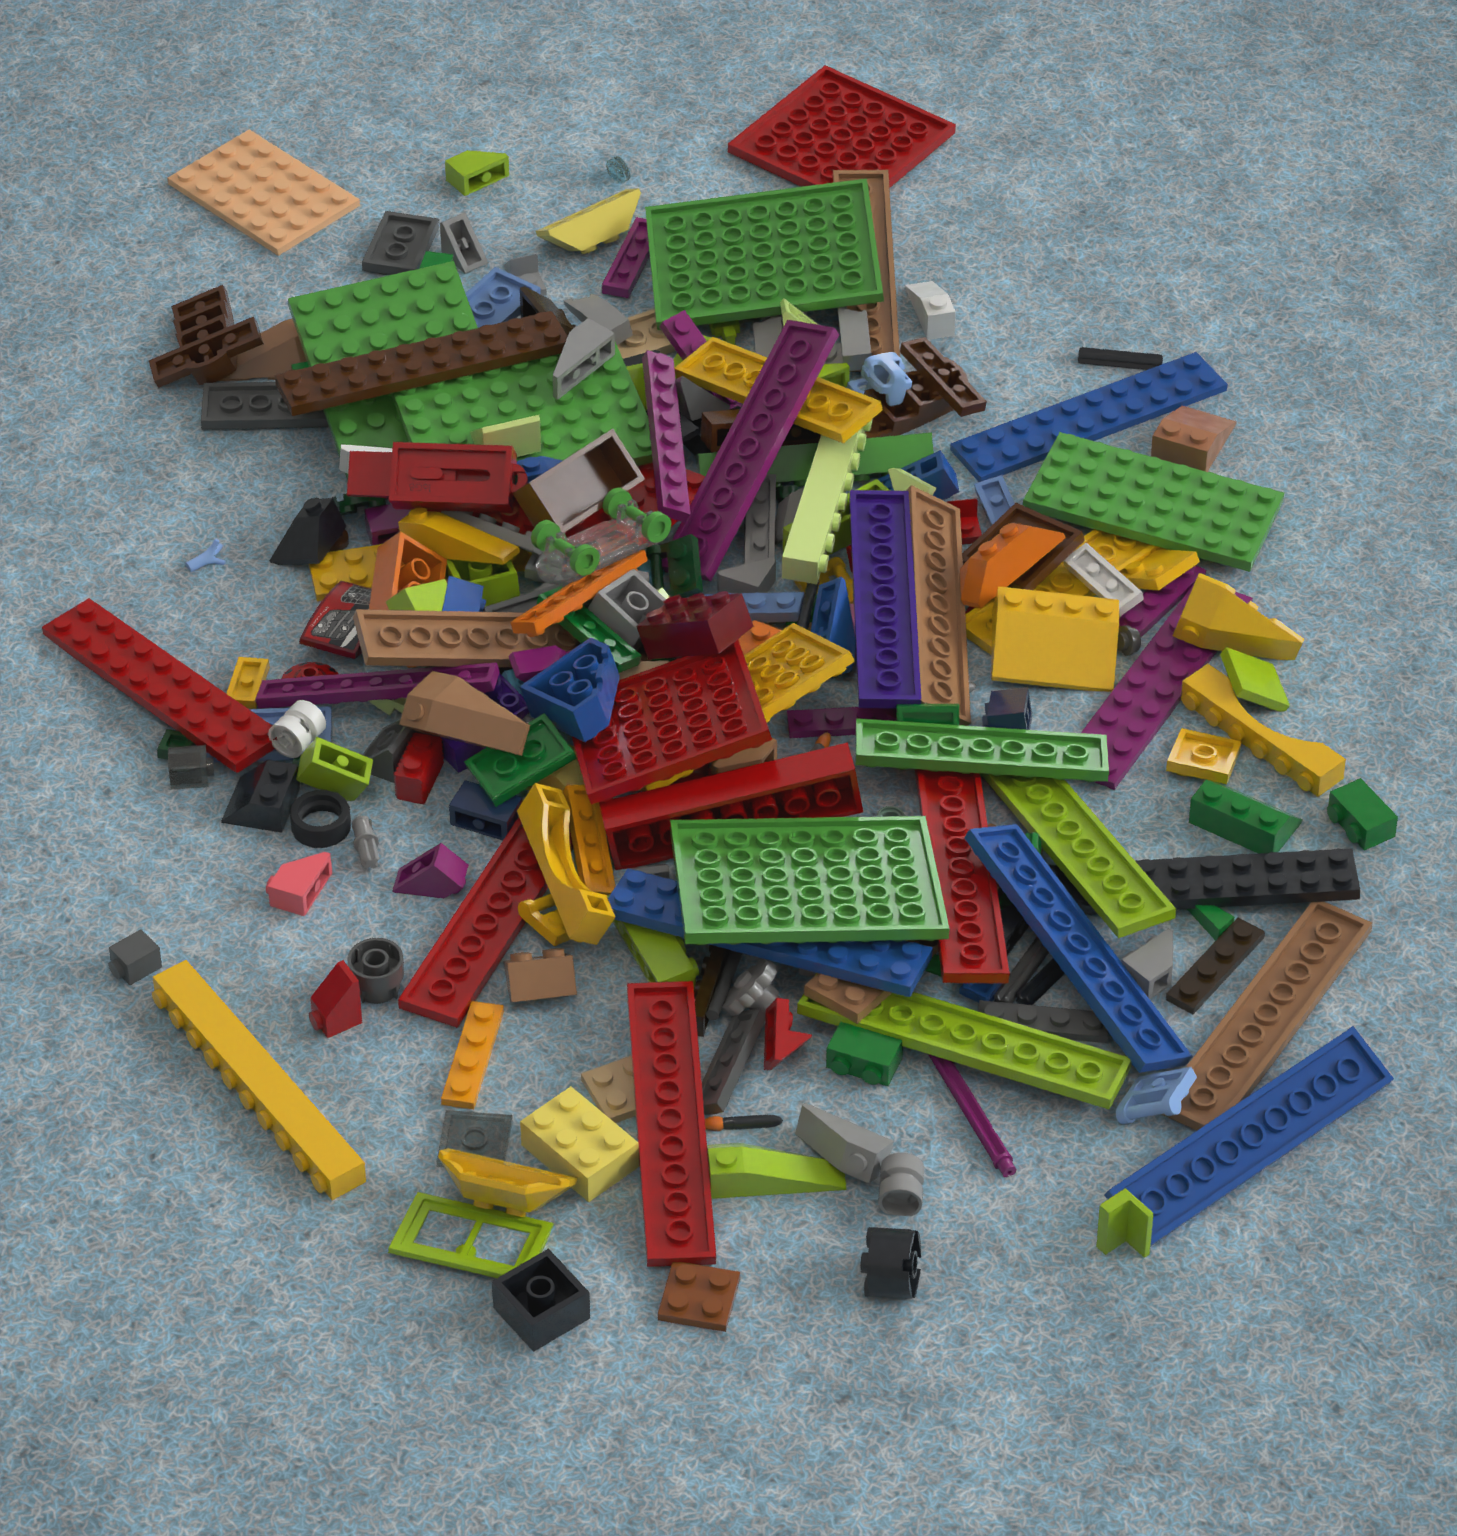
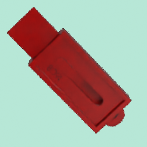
[347,442,528,513]

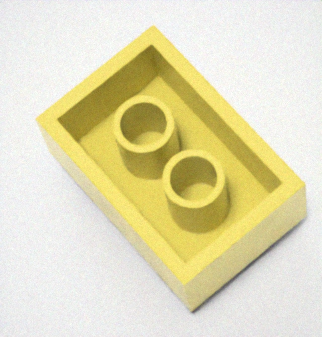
[520,1086,639,1202]

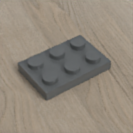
[362,211,439,275]

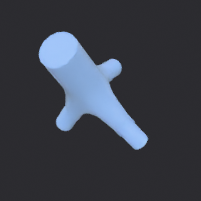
[185,539,226,572]

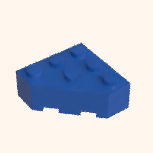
[520,637,620,742]

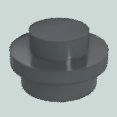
[1117,625,1141,656]

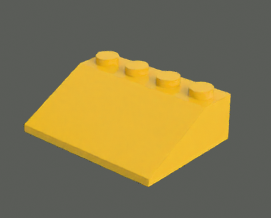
[991,586,1119,692]

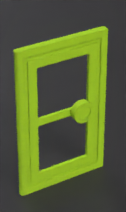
[388,1192,554,1278]

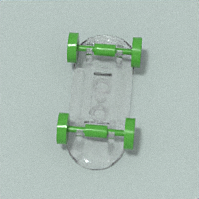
[531,488,671,585]

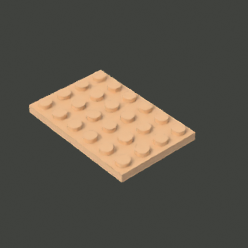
[167,129,360,256]

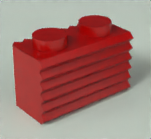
[394,732,444,805]

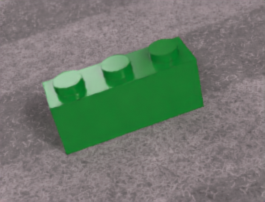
[1189,779,1303,854]

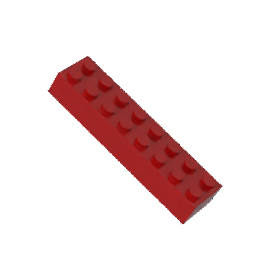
[599,742,863,870]

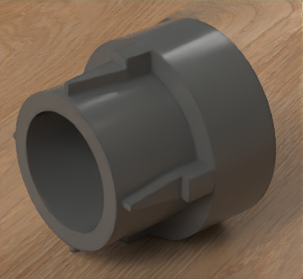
[347,938,404,1004]

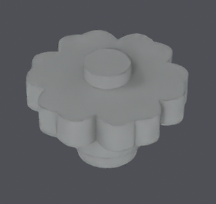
[723,958,781,1016]

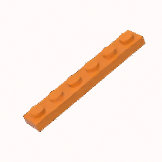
[510,549,648,637]

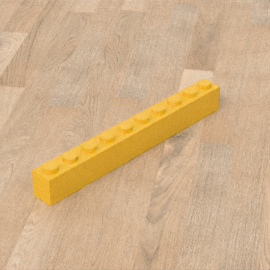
[152,960,366,1200]

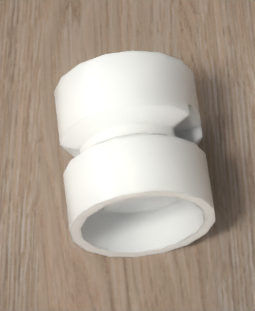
[268,700,326,758]

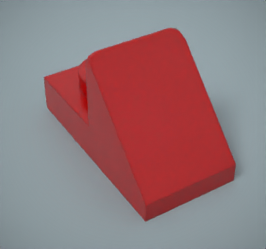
[947,498,982,545]
[764,998,812,1070]

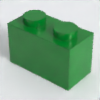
[1327,778,1398,851]
[826,1021,903,1086]

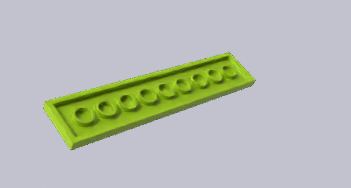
[980,773,1176,939]
[797,973,1132,1110]

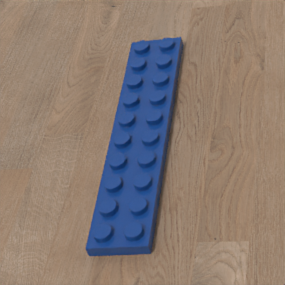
[950,352,1228,482]
[964,824,1193,1073]
[608,868,933,997]
[1104,1026,1394,1247]

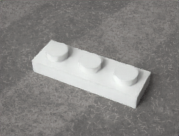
[1063,543,1144,617]

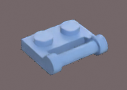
[1116,1067,1197,1124]

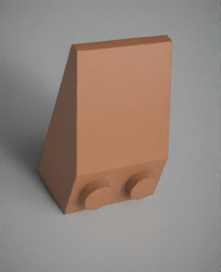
[1151,406,1237,472]

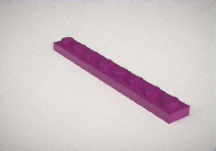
[642,350,690,523]
[255,662,500,709]

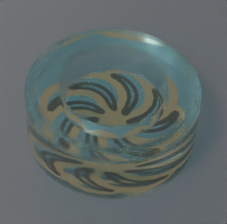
[606,156,631,184]

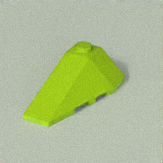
[707,1143,847,1199]

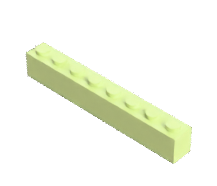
[782,420,872,584]

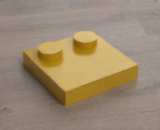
[1122,549,1200,590]
[1166,728,1242,784]

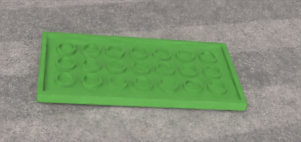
[1022,432,1284,572]

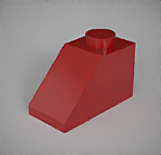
[309,960,363,1038]

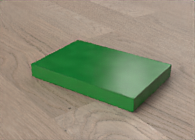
[464,713,577,807]

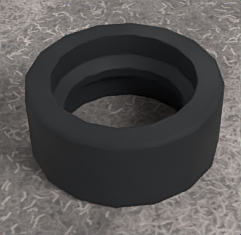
[290,790,351,848]

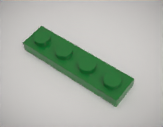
[537,586,642,673]

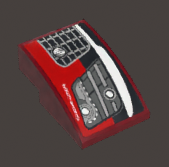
[299,580,372,659]

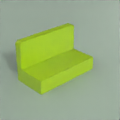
[1096,1188,1153,1258]

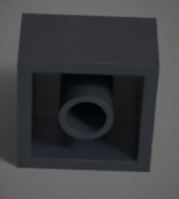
[492,1248,590,1352]

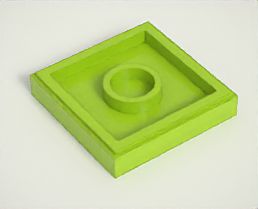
[1220,647,1290,712]

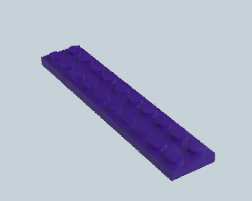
[849,490,921,708]

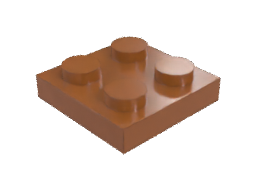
[658,1262,740,1332]

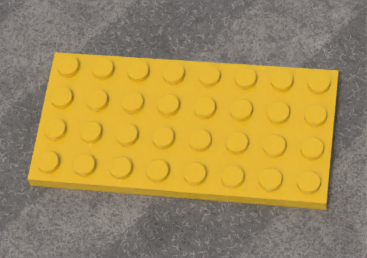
[640,623,855,792]

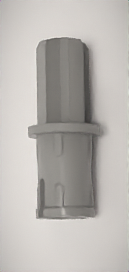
[352,815,379,869]

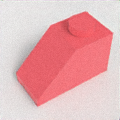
[266,852,332,916]

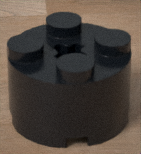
[860,1227,921,1299]

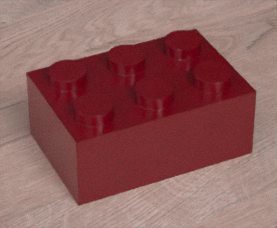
[636,591,754,659]

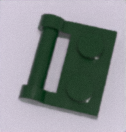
[646,534,703,598]

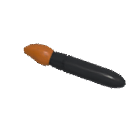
[705,1115,783,1131]

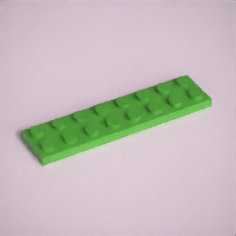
[855,718,1109,782]

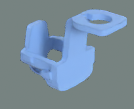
[847,352,912,406]

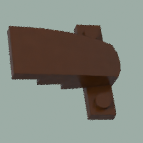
[149,285,264,388]
[864,337,987,438]

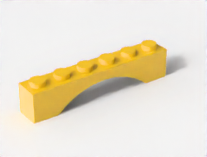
[1181,664,1346,797]
[517,783,616,945]

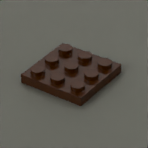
[962,503,1085,590]

